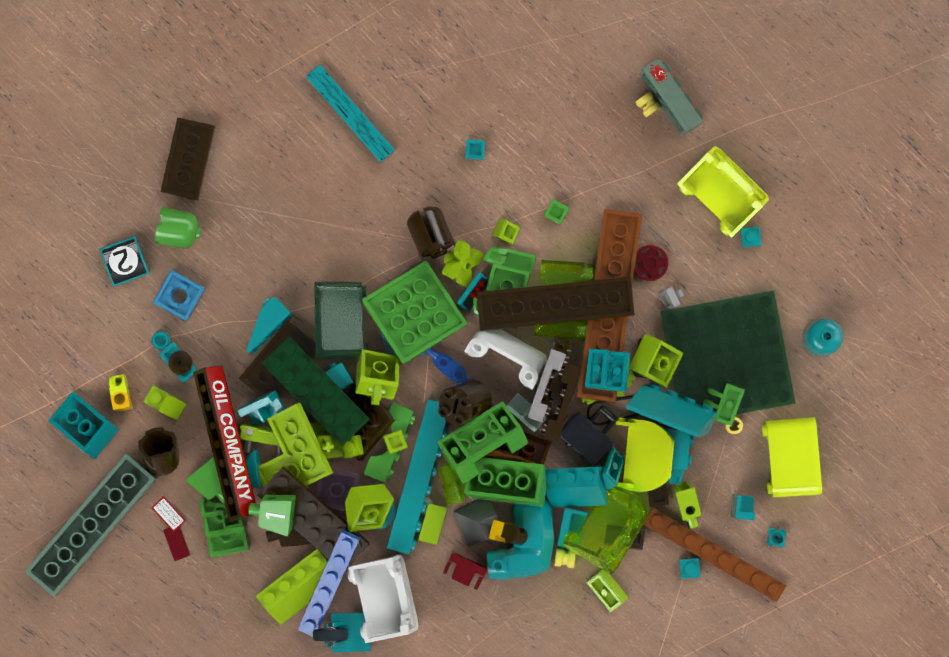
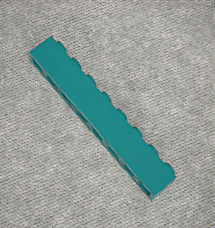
[387,399,448,554]

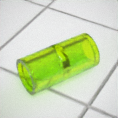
[437,465,466,506]

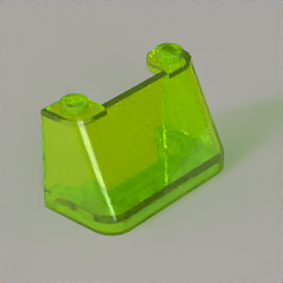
[563,486,648,574]

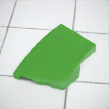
[199,499,249,559]

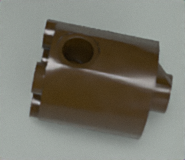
[438,380,492,425]

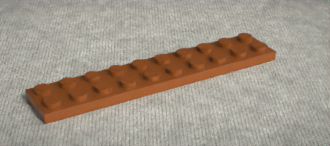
[577,209,642,403]

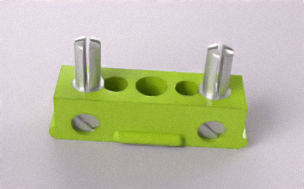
[240,423,283,457]

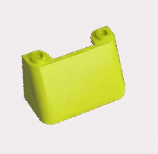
[677,146,769,238]
[762,417,822,498]

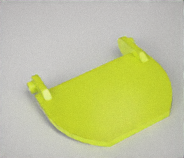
[611,417,674,492]

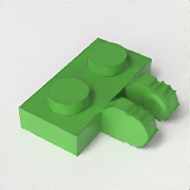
[703,383,745,426]

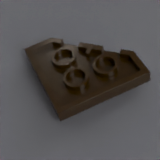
[348,383,395,461]

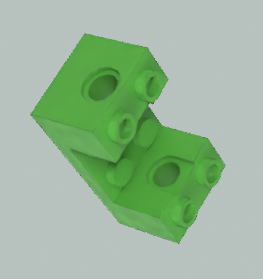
[437,401,528,484]

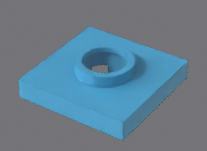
[153,270,205,322]

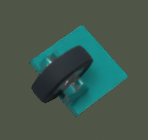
[313,612,371,652]

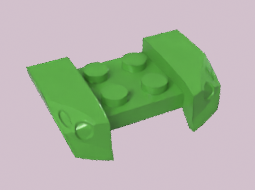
[473,247,536,329]

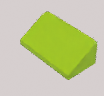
[418,503,447,545]
[586,568,628,612]

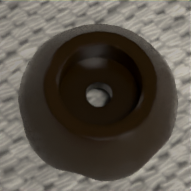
[168,351,193,375]

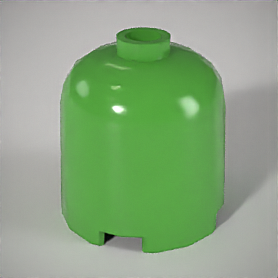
[155,206,202,249]

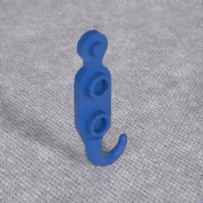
[426,347,475,383]

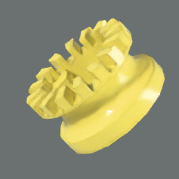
[725,417,743,434]

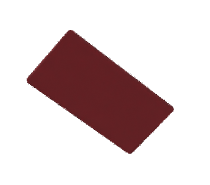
[163,527,190,561]

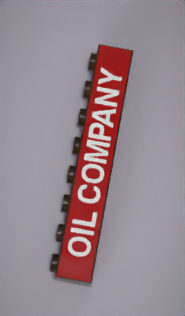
[193,365,256,522]

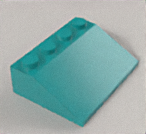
[626,382,718,438]

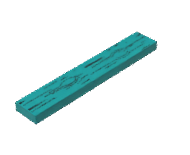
[306,65,395,163]

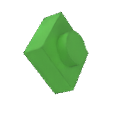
[544,199,569,225]

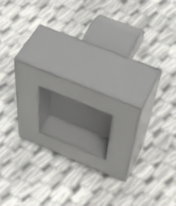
[659,287,684,311]

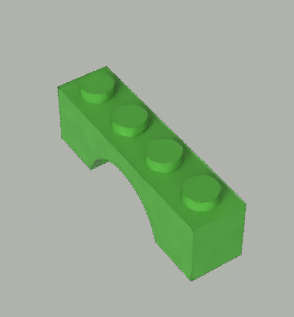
[364,402,416,483]

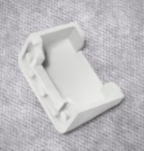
[464,327,547,390]
[347,555,418,643]

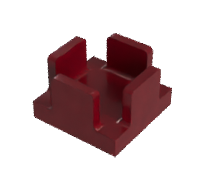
[442,551,487,590]

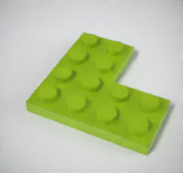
[258,403,333,487]

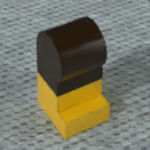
[489,520,528,545]

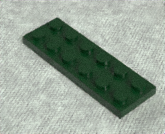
[262,336,370,446]

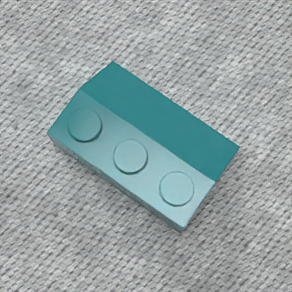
[545,466,607,507]

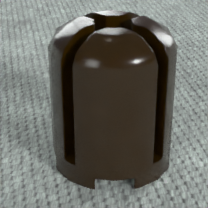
[407,206,456,261]

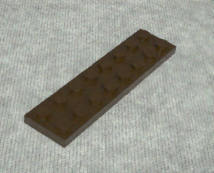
[477,277,635,331]

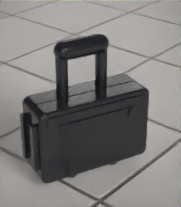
[560,405,618,466]

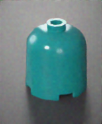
[802,319,843,357]

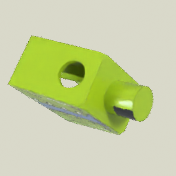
[671,481,701,529]

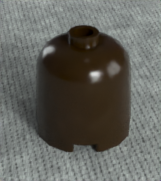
[138,427,180,476]

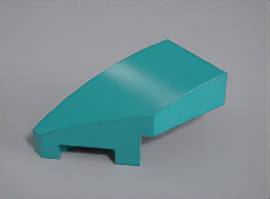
[246,449,261,488]

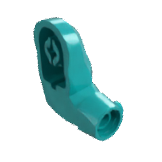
[487,498,555,580]

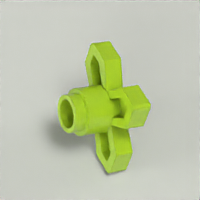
[442,240,484,288]

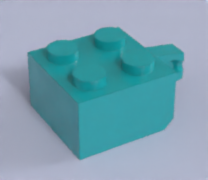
[665,429,693,484]

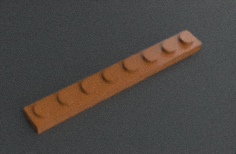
[643,507,786,602]

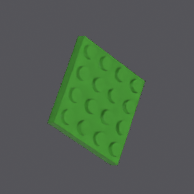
[361,260,468,365]

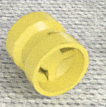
[635,91,661,118]
[554,547,576,568]

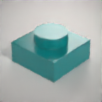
[465,139,485,160]
[740,226,762,248]
[679,558,700,579]

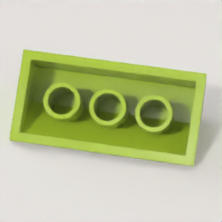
[256,549,328,625]

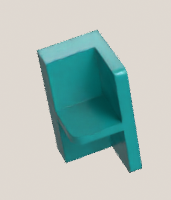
[237,390,286,425]
[731,494,755,521]

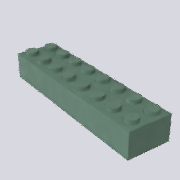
[25,453,158,597]

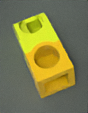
[109,374,133,412]

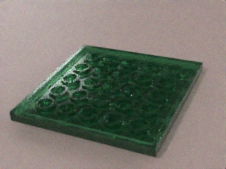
[660,290,796,414]

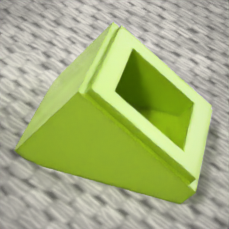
[492,218,521,245]

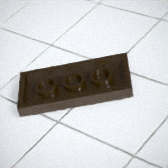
[160,117,215,201]
[239,320,318,397]

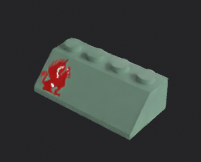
[639,59,703,137]

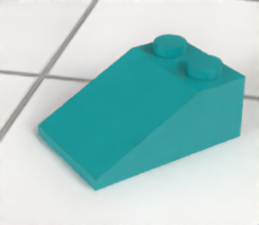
[246,296,294,355]
[48,391,120,459]

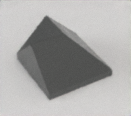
[453,499,499,547]

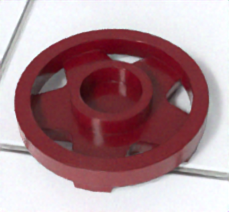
[634,245,668,281]

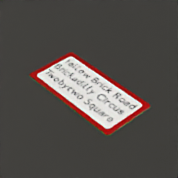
[152,497,186,532]

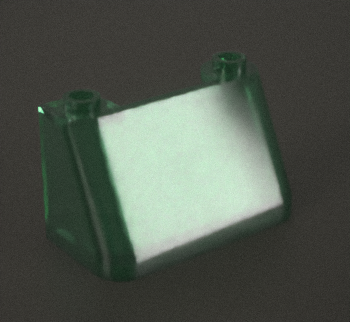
[314,281,368,360]

